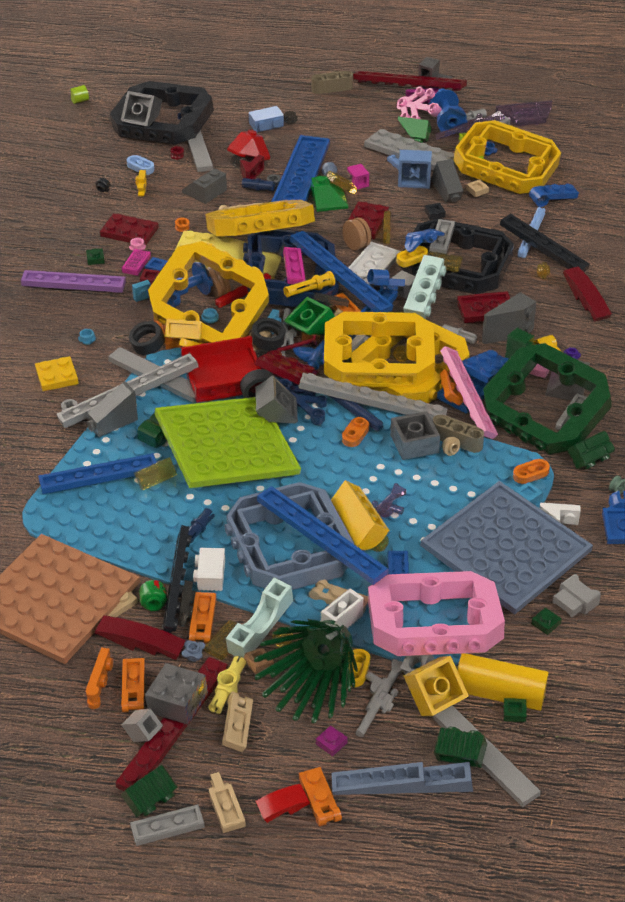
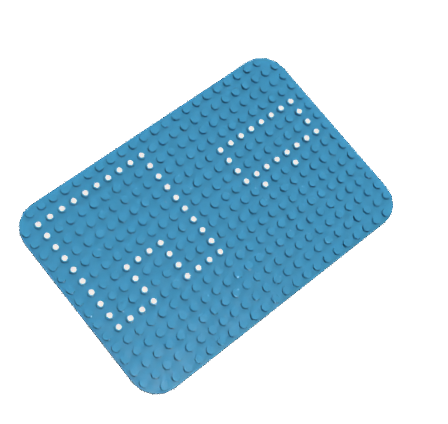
[22,348,554,668]

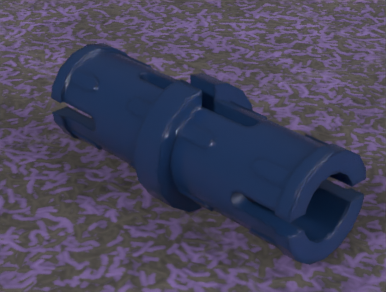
[242,178,275,191]
[188,508,215,543]

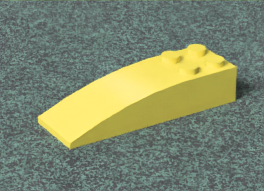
[175,231,282,279]

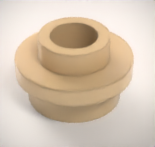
[442,437,460,456]

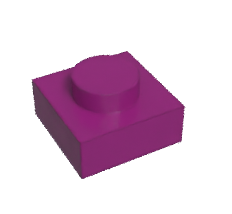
[316,725,348,756]

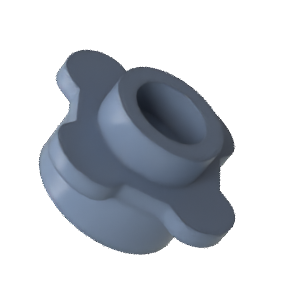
[182,640,205,661]

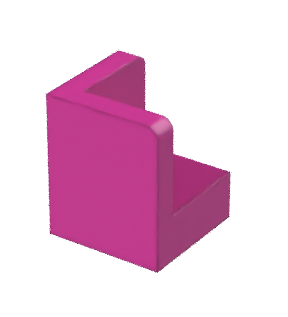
[347,164,369,190]

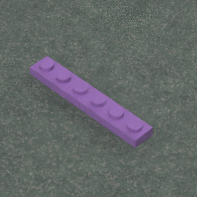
[21,270,126,293]

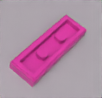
[283,247,306,284]

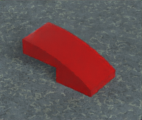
[256,784,310,823]

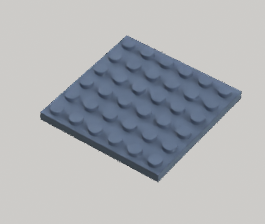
[420,481,593,615]

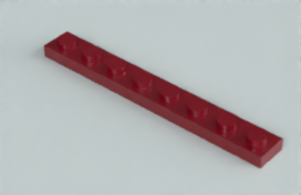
[353,71,467,91]
[115,657,228,791]

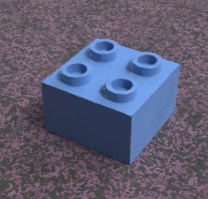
[398,150,432,189]

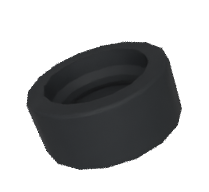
[251,318,286,351]
[129,321,165,355]
[240,369,273,398]

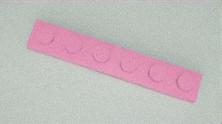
[440,346,498,439]

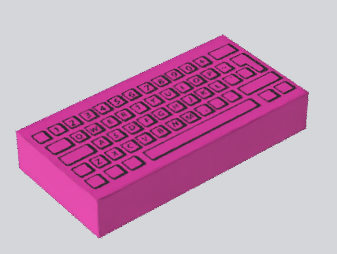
[122,249,151,276]

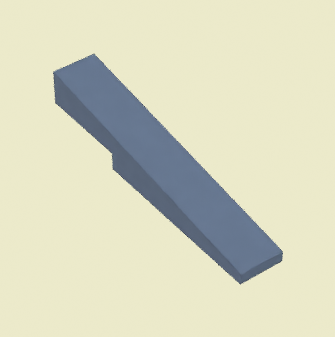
[331,762,473,795]

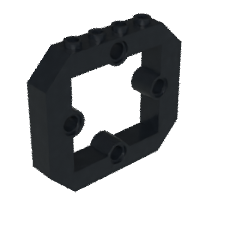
[110,81,214,144]
[401,218,514,294]

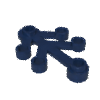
[279,379,327,425]

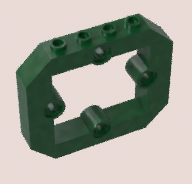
[483,343,612,454]

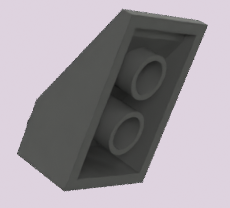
[482,292,536,344]

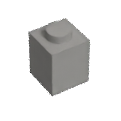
[122,709,163,742]

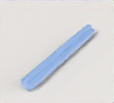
[517,207,546,258]

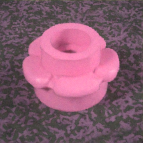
[129,238,146,251]

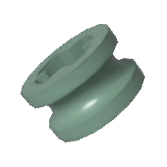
[609,475,625,494]

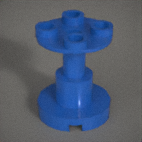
[429,88,467,135]
[166,262,213,307]

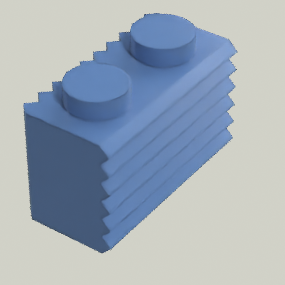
[249,106,284,132]

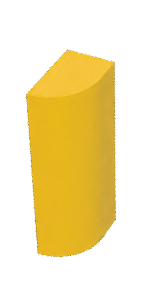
[331,480,390,550]
[457,653,548,711]

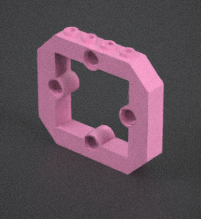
[368,571,505,656]

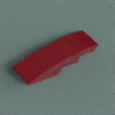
[563,266,612,322]
[95,615,186,660]

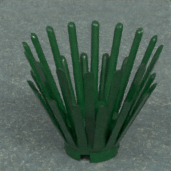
[254,619,358,723]

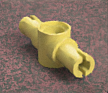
[208,656,246,714]

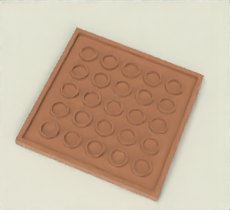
[0,534,140,664]

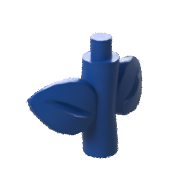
[405,229,445,253]
[293,339,325,370]

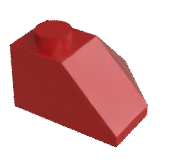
[227,129,270,160]

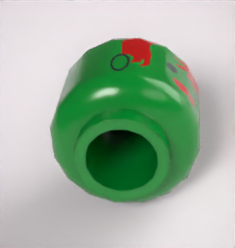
[139,580,167,611]

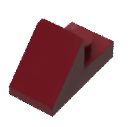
[240,155,264,179]

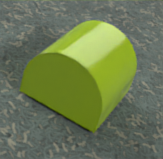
[71,85,89,104]

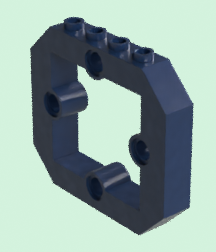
[243,229,339,307]

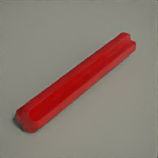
[215,273,271,308]

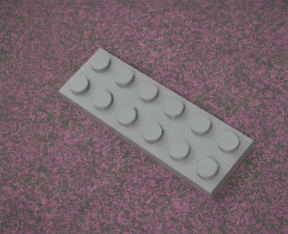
[364,129,456,171]

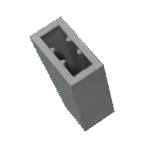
[431,159,464,203]
[87,381,138,437]

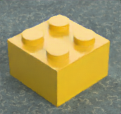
[404,656,469,716]

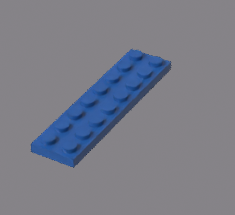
[271,135,330,202]

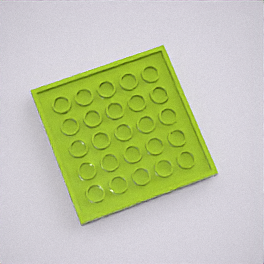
[154,397,301,488]

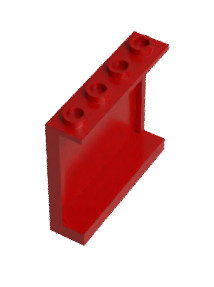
[181,336,262,403]

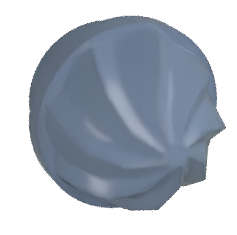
[322,162,338,178]

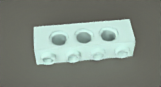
[404,255,446,319]

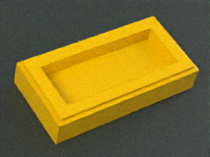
[165,319,203,340]

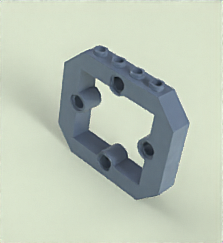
[224,482,354,590]

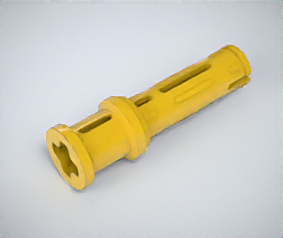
[283,271,335,298]

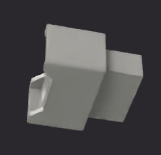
[553,574,601,617]

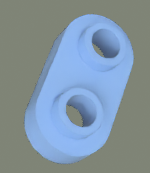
[127,155,154,175]

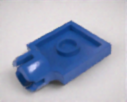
[602,491,625,544]

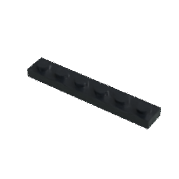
[500,214,590,272]
[162,525,191,633]

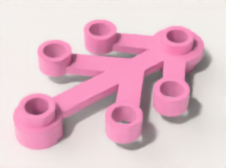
[397,87,442,119]

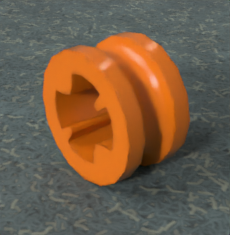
[175,218,190,232]

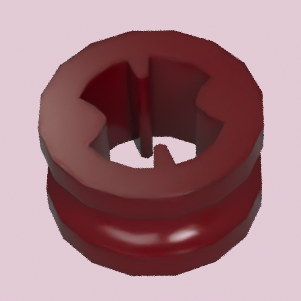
[170,146,184,160]

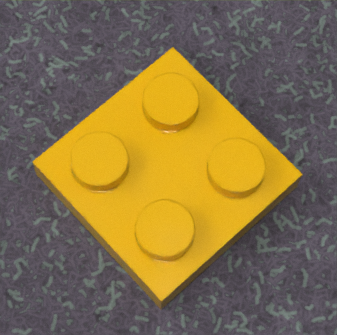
[35,356,79,391]

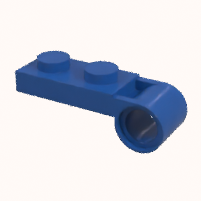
[529,184,579,207]
[367,269,405,290]

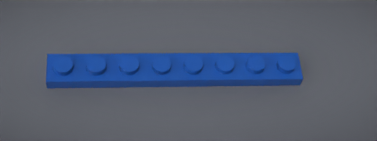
[290,231,393,312]
[257,486,388,585]

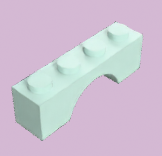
[226,578,293,659]

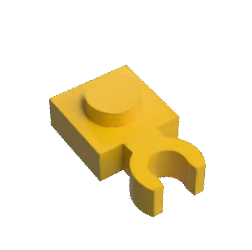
[136,170,147,196]

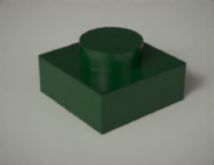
[86,248,105,265]
[531,607,562,635]
[503,698,527,722]

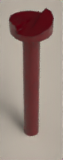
[277,334,318,352]

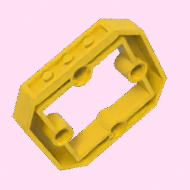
[453,120,561,194]
[205,200,315,236]
[148,241,269,344]
[324,312,435,387]
[350,320,470,404]

